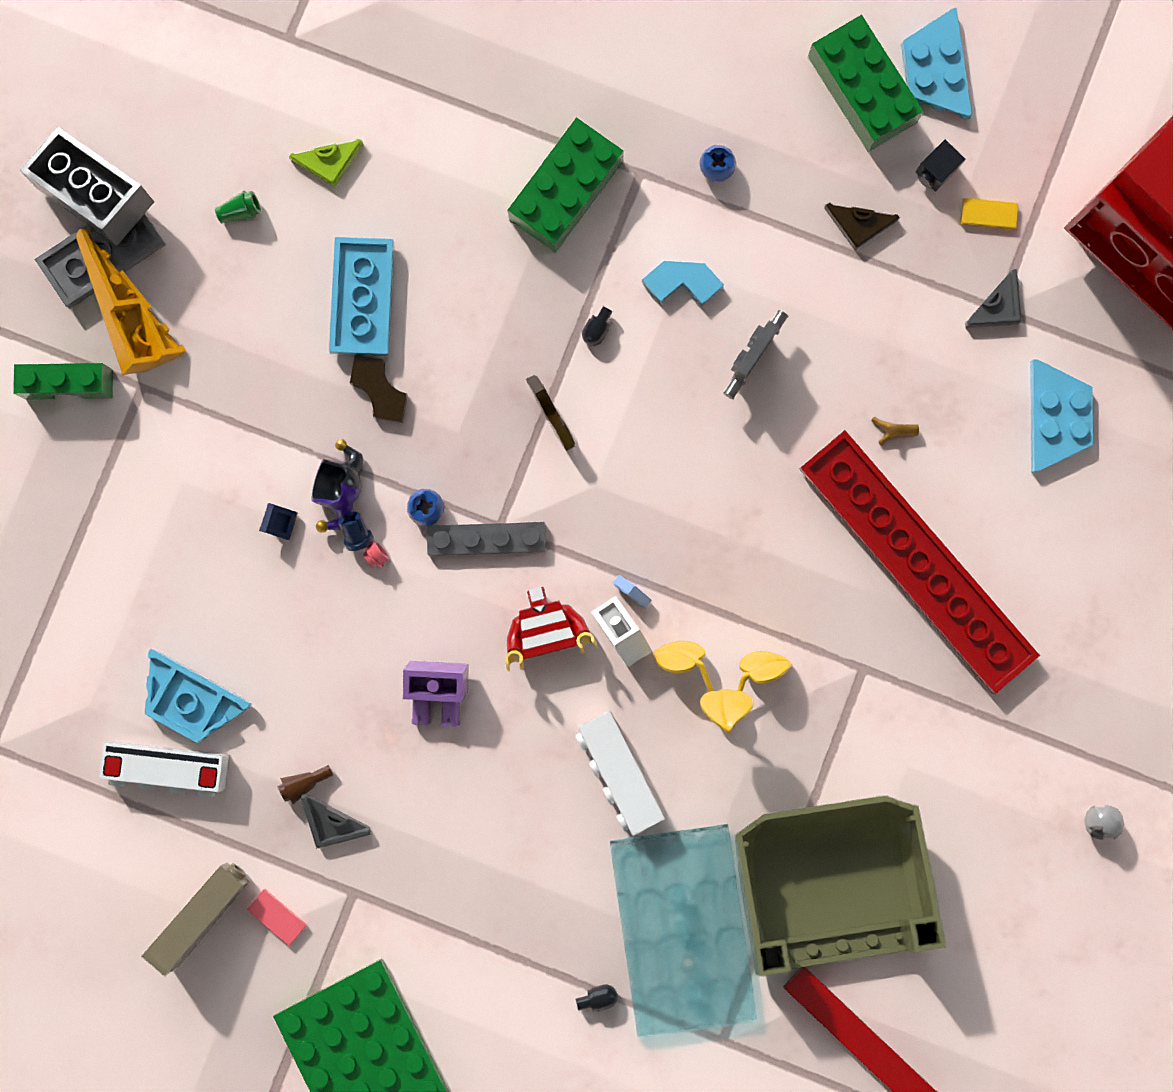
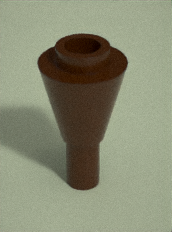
[277,765,333,805]

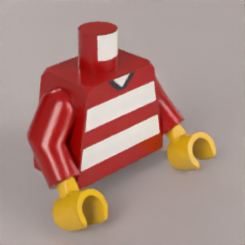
[505,587,597,671]

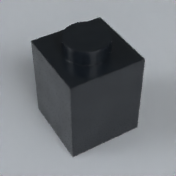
[915,139,966,192]

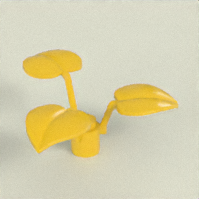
[652,641,791,733]

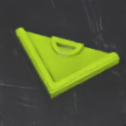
[289,138,363,188]

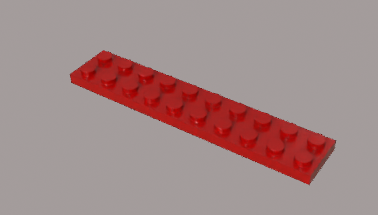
[799,430,1040,694]

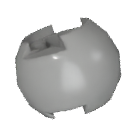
[1085,805,1124,840]

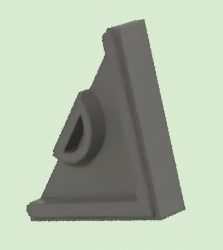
[965,269,1021,328]
[301,794,371,849]

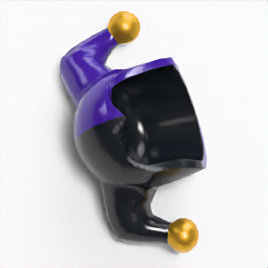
[311,439,364,533]

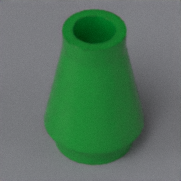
[215,191,261,224]

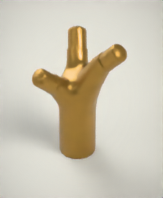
[872,417,919,445]

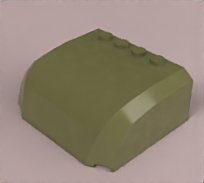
[735,795,946,976]

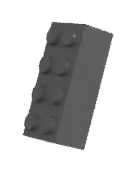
[20,127,154,246]

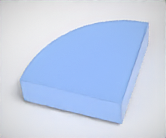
[613,575,652,608]

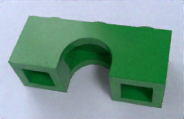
[13,363,113,400]

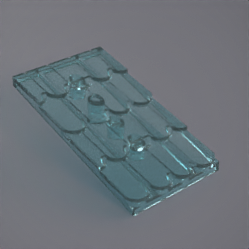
[610,824,757,1039]

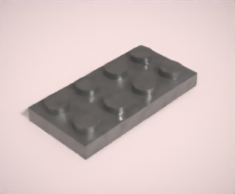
[34,214,166,309]

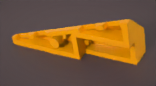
[75,228,186,375]

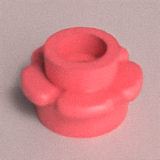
[363,541,389,568]

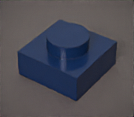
[259,503,298,540]

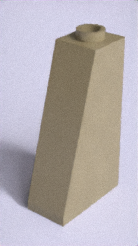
[141,863,250,977]

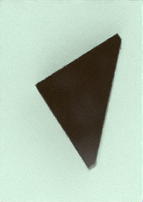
[824,203,900,250]

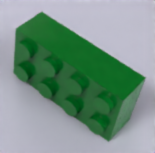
[808,14,924,152]
[507,117,624,253]

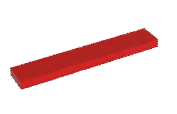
[783,967,937,1092]

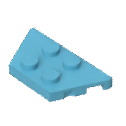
[901,8,972,120]
[1030,359,1093,473]
[145,649,252,743]

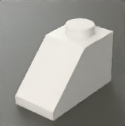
[591,596,653,667]

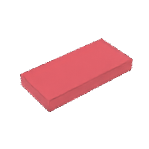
[246,889,307,946]

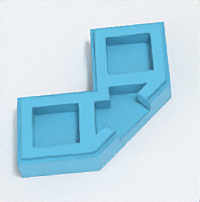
[642,261,724,306]

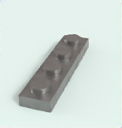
[427,522,546,556]

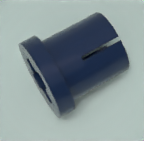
[338,511,374,551]

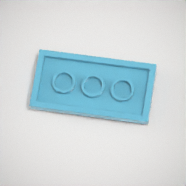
[329,237,394,356]

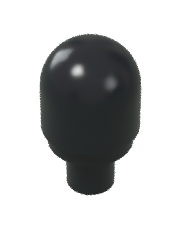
[582,306,613,346]
[575,984,618,1012]

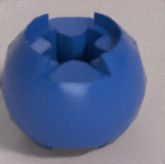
[699,145,736,182]
[407,489,444,526]

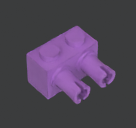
[403,661,469,727]

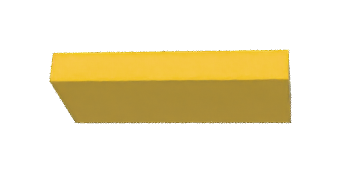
[960,198,1018,230]

